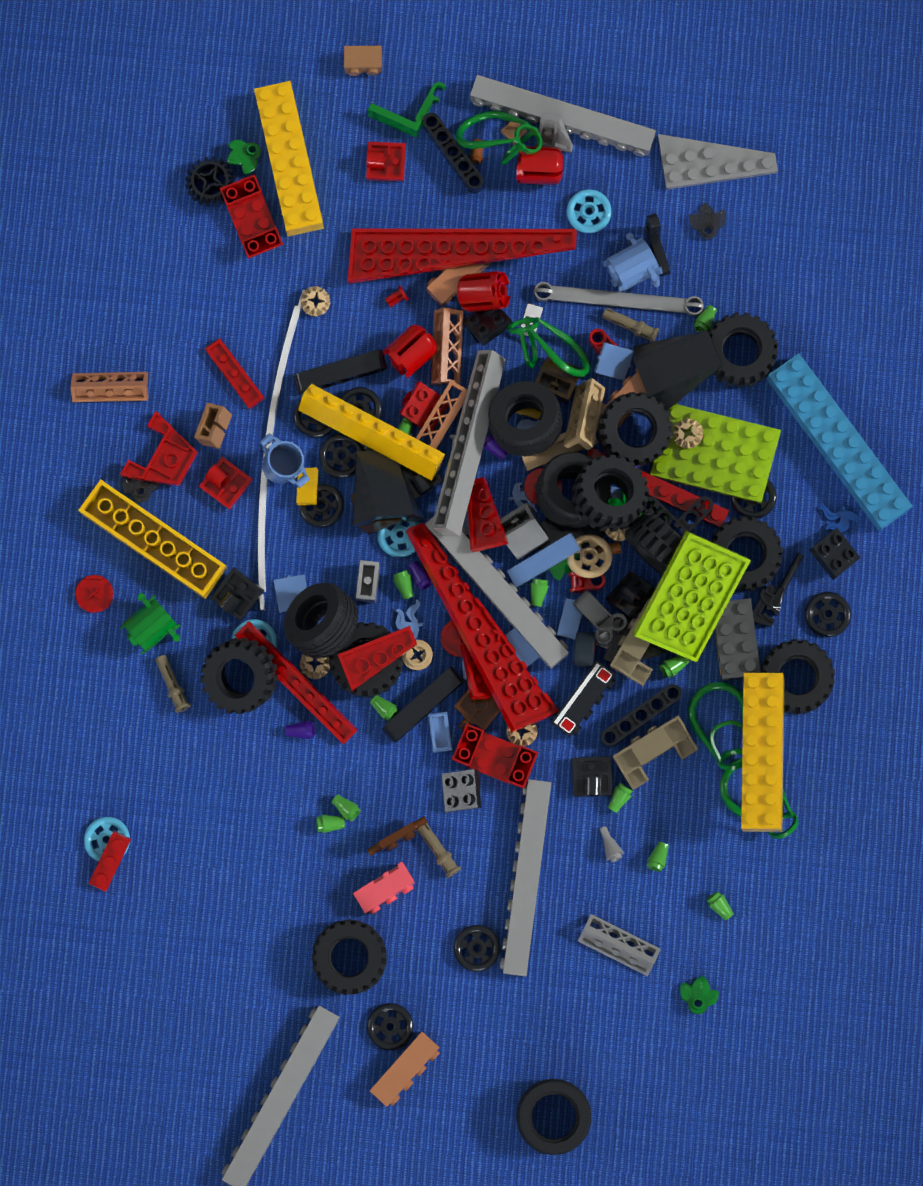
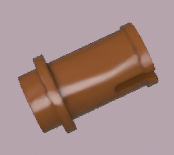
[469,139,483,164]
[596,542,621,555]

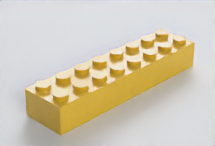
[254,81,324,237]
[78,479,228,600]
[741,673,784,832]

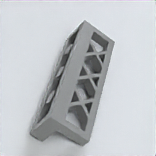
[578,914,661,976]

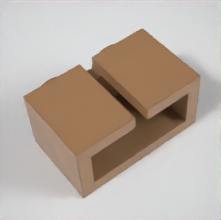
[344,46,382,76]
[194,403,232,449]

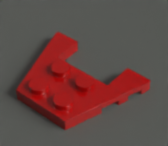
[120,411,198,486]

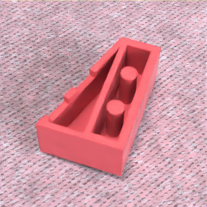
[353,862,416,915]

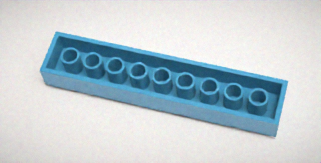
[766,354,913,532]

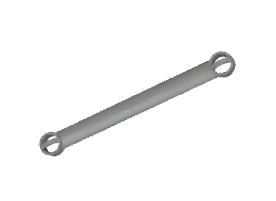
[534,282,704,317]

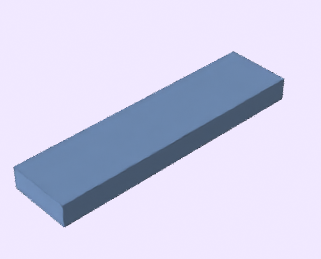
[507,533,581,588]

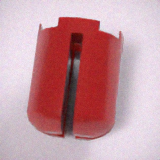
[516,146,564,185]
[457,271,510,312]
[382,324,437,379]

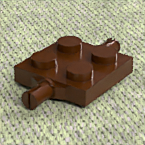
[454,689,500,731]
[367,816,428,856]

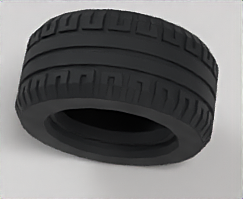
[516,1079,592,1155]

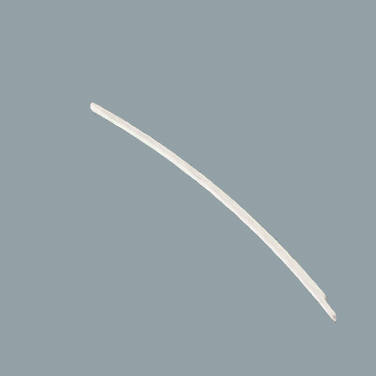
[258,290,305,611]

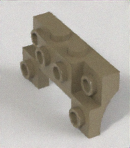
[610,599,653,686]
[612,715,698,790]

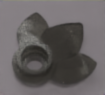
[689,203,727,240]
[122,478,160,503]

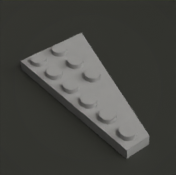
[657,134,778,190]

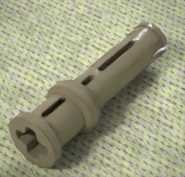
[602,307,660,342]
[155,655,191,713]
[417,823,462,879]

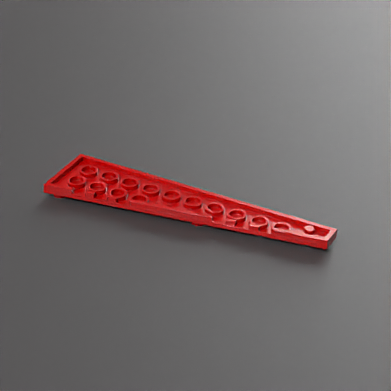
[347,228,577,284]
[405,523,559,732]

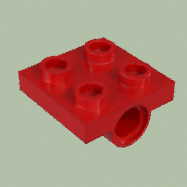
[366,142,406,182]
[399,381,449,433]
[199,457,253,510]

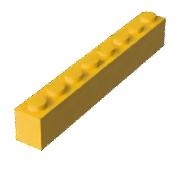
[298,384,445,480]

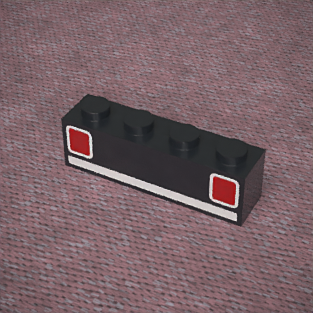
[551,661,616,738]

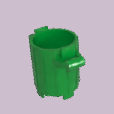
[119,593,180,654]

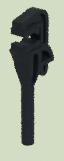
[753,553,804,627]

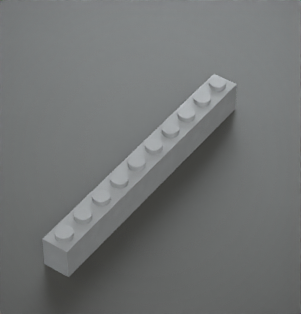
[470,75,656,157]
[431,350,506,536]
[425,517,569,670]
[500,779,552,977]
[221,1006,340,1186]

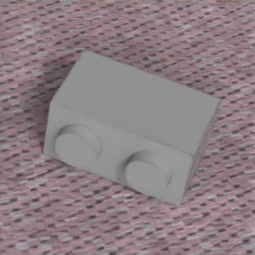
[356,560,380,603]

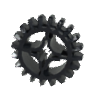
[185,157,236,207]

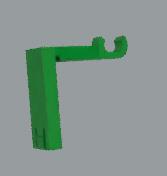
[368,82,446,138]

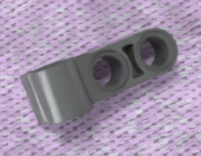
[573,590,628,647]

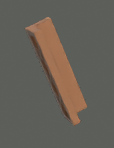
[431,307,463,386]
[70,372,149,402]
[416,380,467,449]

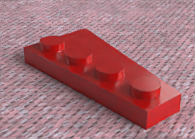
[468,477,509,553]
[338,626,417,691]

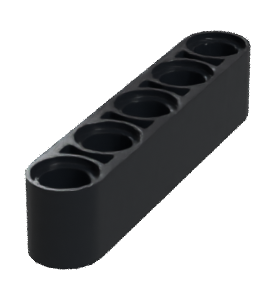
[423,113,483,194]
[293,350,388,395]
[382,666,465,744]
[601,684,682,747]

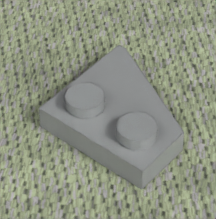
[536,113,573,153]

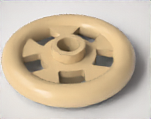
[567,534,613,578]

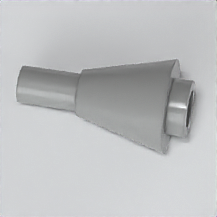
[599,826,624,862]

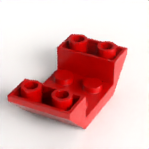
[220,174,283,259]
[452,723,538,788]

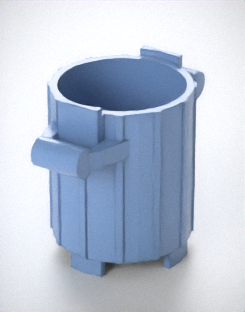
[603,233,663,292]
[259,433,310,488]

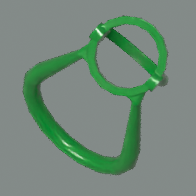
[455,111,542,165]
[508,316,590,377]
[688,682,743,770]
[720,758,799,839]

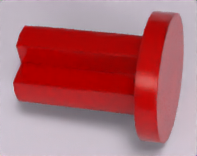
[385,286,409,308]

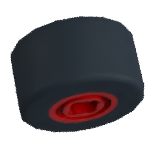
[574,632,596,667]

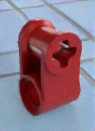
[588,328,618,355]
[569,572,606,593]

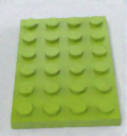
[650,404,781,504]
[632,531,751,662]

